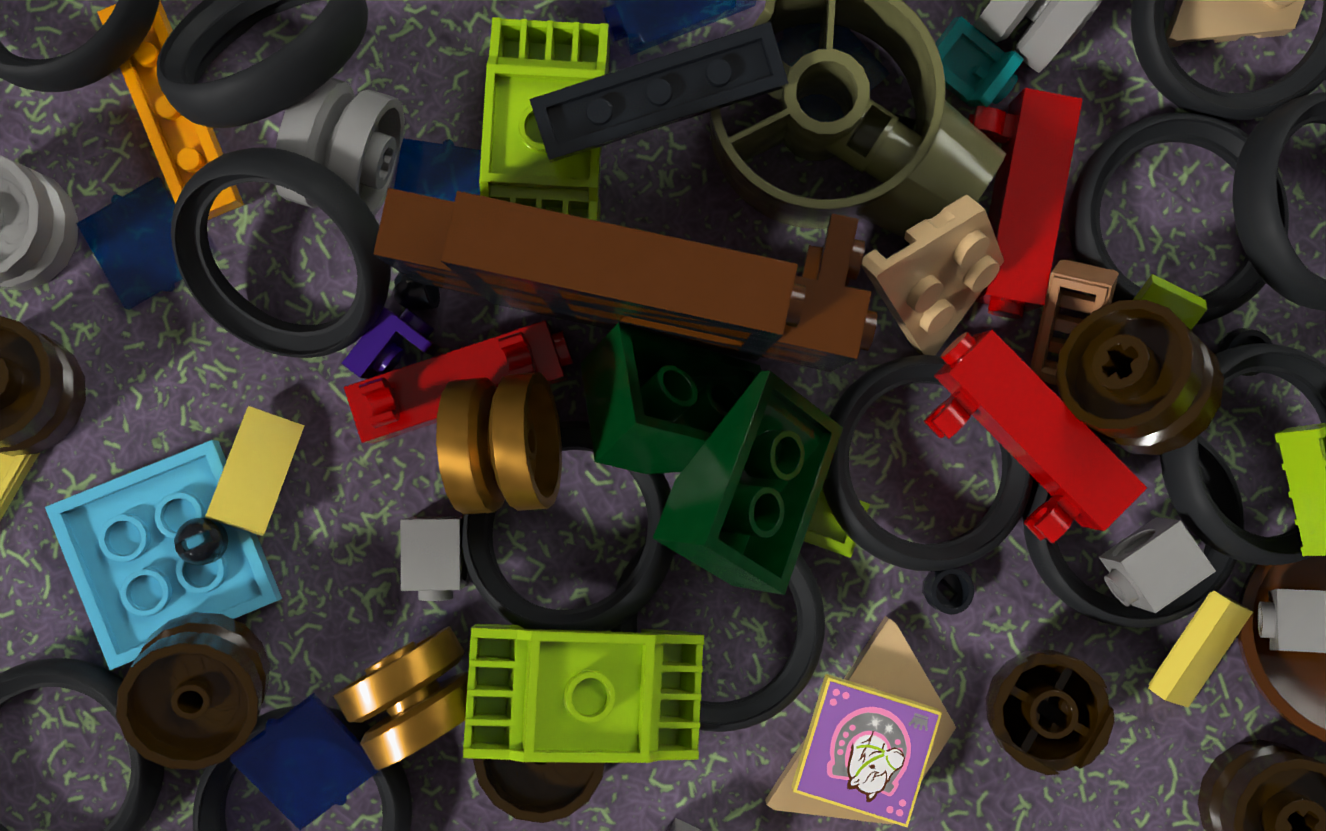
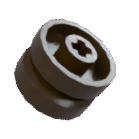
[1056,299,1224,455]
[0,316,86,456]
[116,612,270,770]
[1198,739,1326,831]
[473,759,607,823]

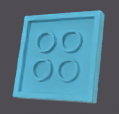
[45,440,282,670]

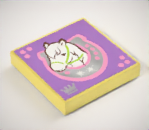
[791,674,942,828]

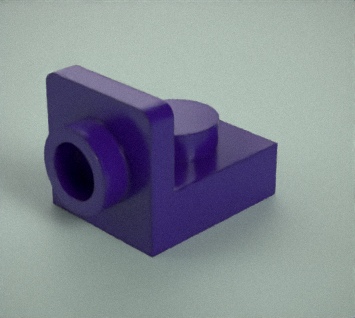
[341,307,440,379]

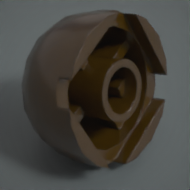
[986,650,1114,775]

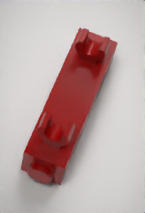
[968,88,1083,319]
[344,320,574,443]
[923,330,1147,543]

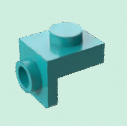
[935,16,1024,107]

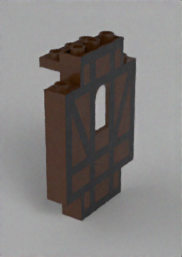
[373,188,878,372]

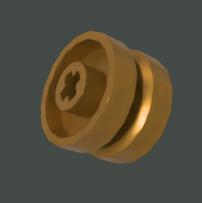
[436,372,562,515]
[333,626,468,770]

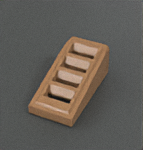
[1030,260,1119,386]

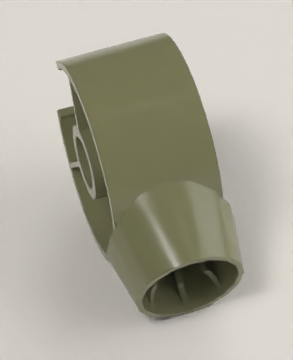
[710,0,1006,238]

